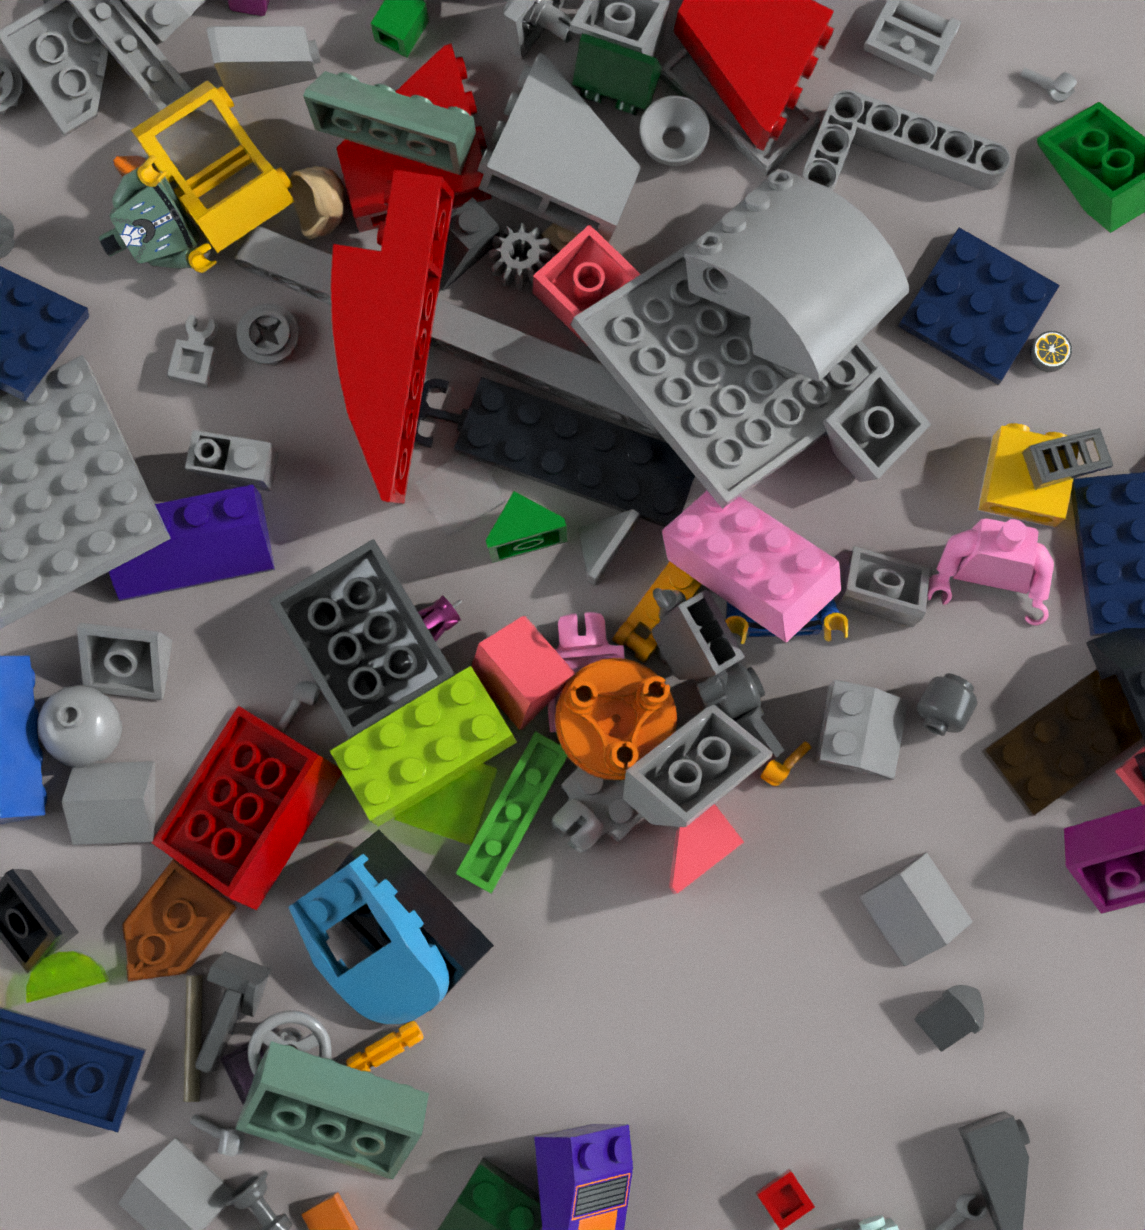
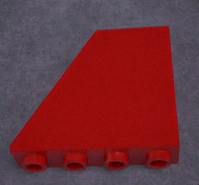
[673,0,835,151]
[336,43,492,233]

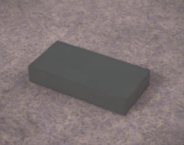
[195,989,244,1074]

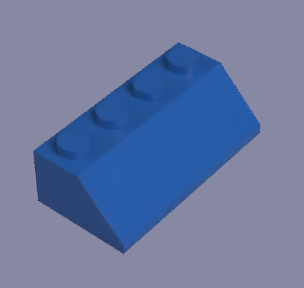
[0,656,47,824]

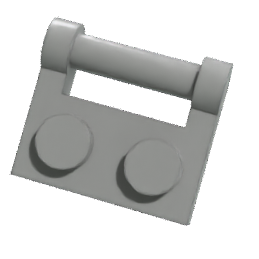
[863,0,962,82]

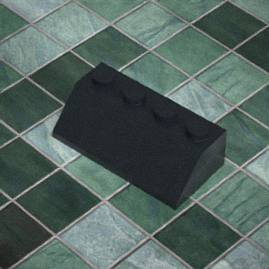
[334,829,494,1012]

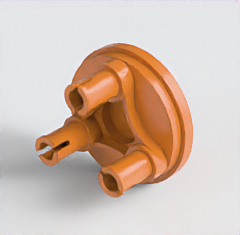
[555,658,677,780]

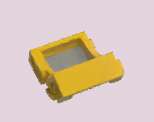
[131,80,295,253]

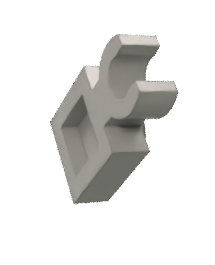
[167,315,218,388]

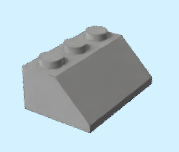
[623,705,773,827]

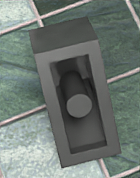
[440,197,500,291]

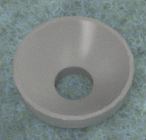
[640,96,710,166]

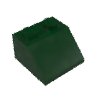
[572,33,663,116]
[437,1157,542,1230]

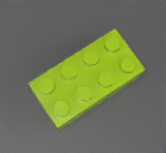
[330,666,517,827]

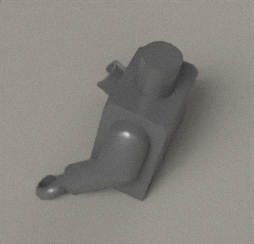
[652,588,745,708]

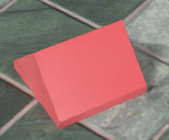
[471,616,575,730]

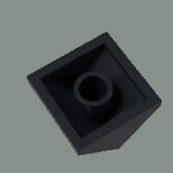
[0,869,79,974]

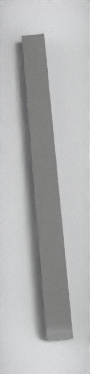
[234,226,768,479]

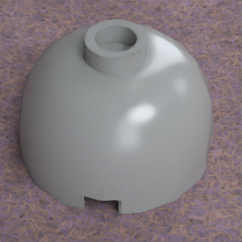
[37,685,122,768]

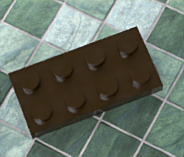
[982,668,1142,817]

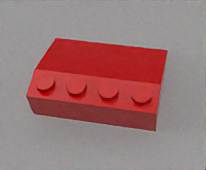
[151,706,342,910]

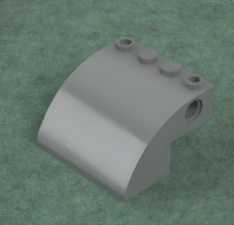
[683,169,909,382]

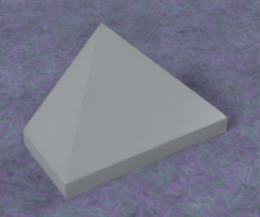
[578,509,640,586]

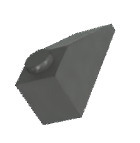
[958,1111,1030,1230]

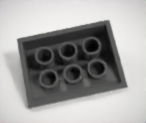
[269,539,455,739]

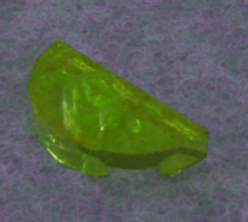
[26,951,109,1003]

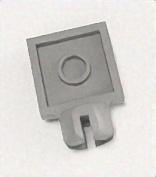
[551,768,643,853]

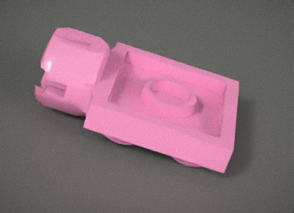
[548,612,625,732]

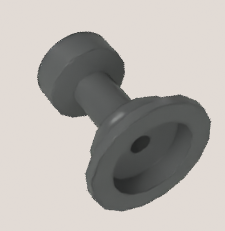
[224,1170,292,1230]

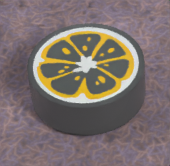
[1030,331,1072,372]

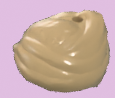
[289,166,344,240]

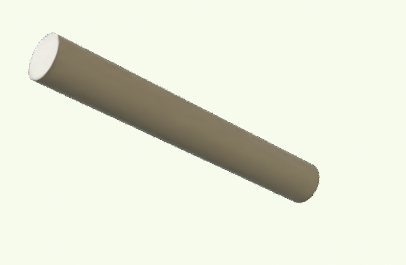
[183,975,203,1102]

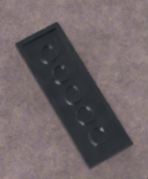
[454,377,695,527]

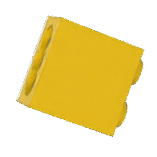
[977,423,1079,528]

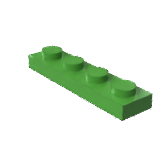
[456,731,568,894]

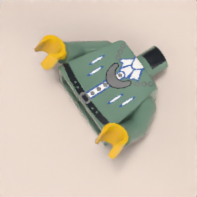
[99,155,217,273]

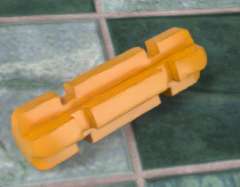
[345,1021,424,1072]

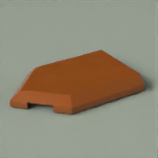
[122,859,237,981]

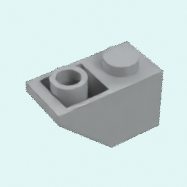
[185,430,279,491]

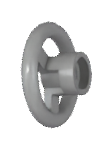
[248,1011,332,1075]

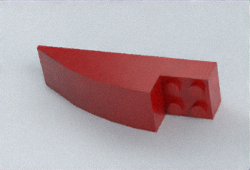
[331,169,455,504]

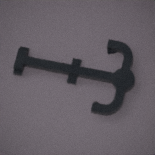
[415,378,468,448]

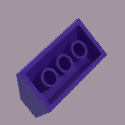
[109,484,275,601]

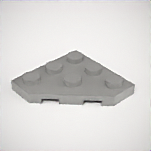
[0,0,109,137]

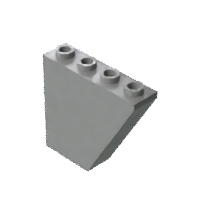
[477,53,641,243]

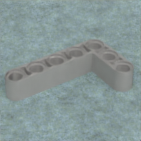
[802,90,1011,191]

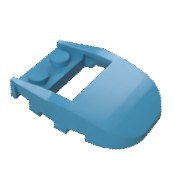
[288,854,449,1024]

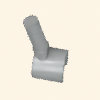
[1020,68,1077,103]
[277,681,321,731]
[190,1114,245,1156]
[935,1194,987,1230]

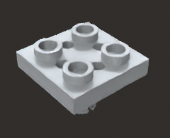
[503,0,575,60]

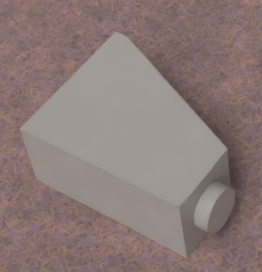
[206,26,321,98]

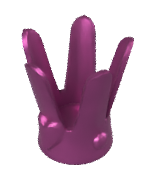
[418,595,462,642]

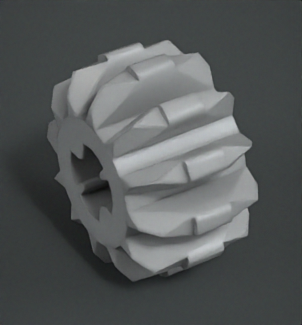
[488,222,554,292]

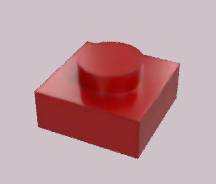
[755,1169,815,1230]

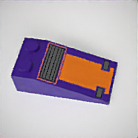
[534,1124,633,1230]

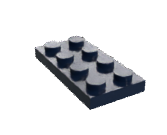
[1071,472,1145,636]
[0,1006,147,1133]

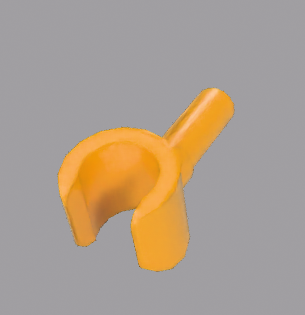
[760,741,812,786]

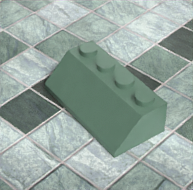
[303,71,476,175]
[236,1041,429,1180]

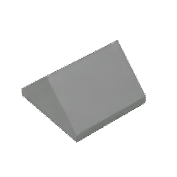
[837,546,930,627]
[77,623,173,700]
[62,761,155,845]
[859,853,973,966]
[118,1138,234,1230]

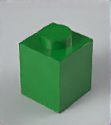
[370,0,429,58]

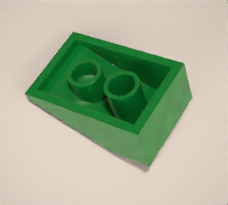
[1037,102,1145,233]

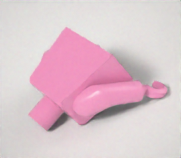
[927,518,1054,626]

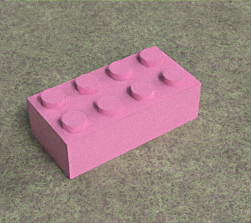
[662,491,841,643]

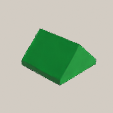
[485,491,568,563]

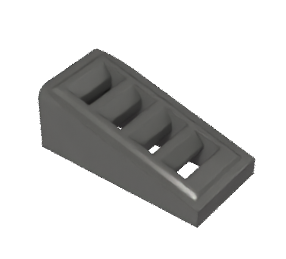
[1022,428,1113,490]

